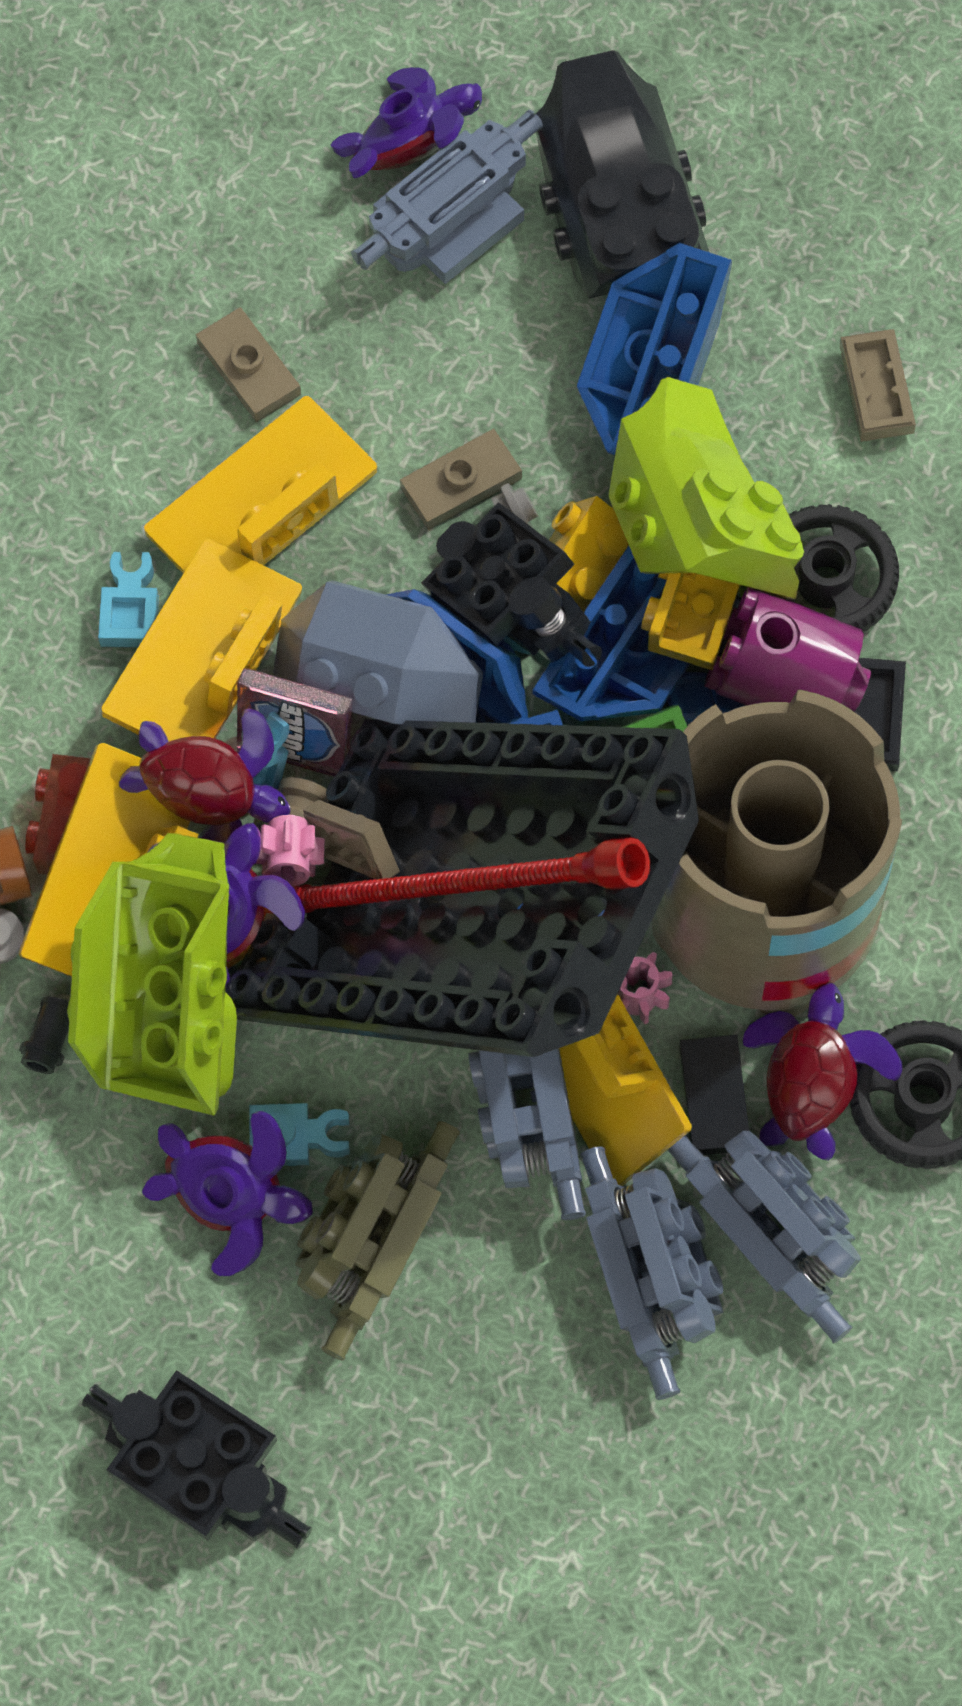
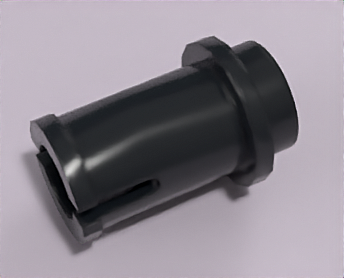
[19,996,69,1074]

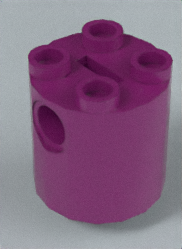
[704,587,871,712]

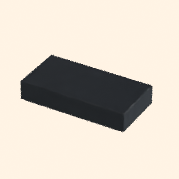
[854,658,906,771]
[679,1034,749,1155]

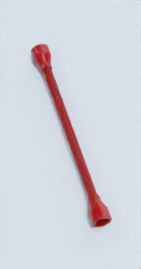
[262,838,650,921]

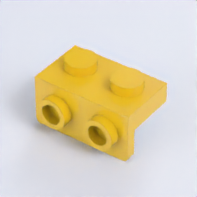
[550,496,629,612]
[641,573,741,670]

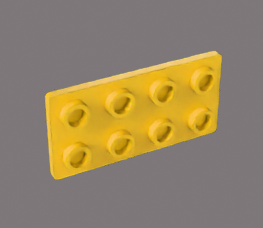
[144,396,377,573]
[101,538,302,741]
[19,743,199,977]
[559,993,692,1186]

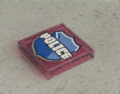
[237,668,352,777]

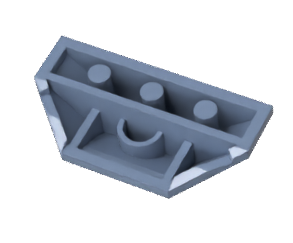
[273,580,483,724]

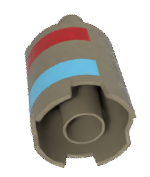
[652,690,902,1017]

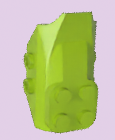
[608,377,804,599]
[67,833,237,1116]

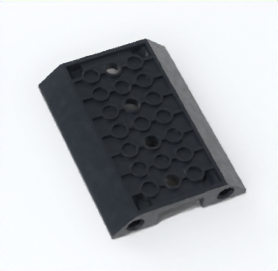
[226,719,699,1057]

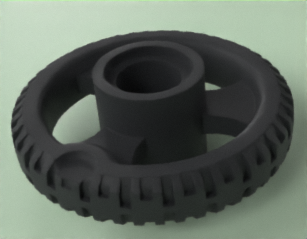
[789,504,899,632]
[850,1020,962,1169]

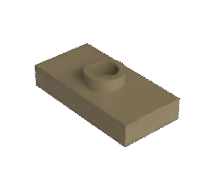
[195,307,301,422]
[840,329,916,442]
[400,428,522,530]
[303,800,400,879]

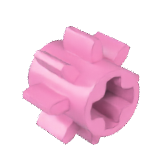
[256,815,325,887]
[618,952,673,1024]

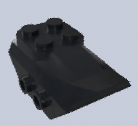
[534,50,709,299]

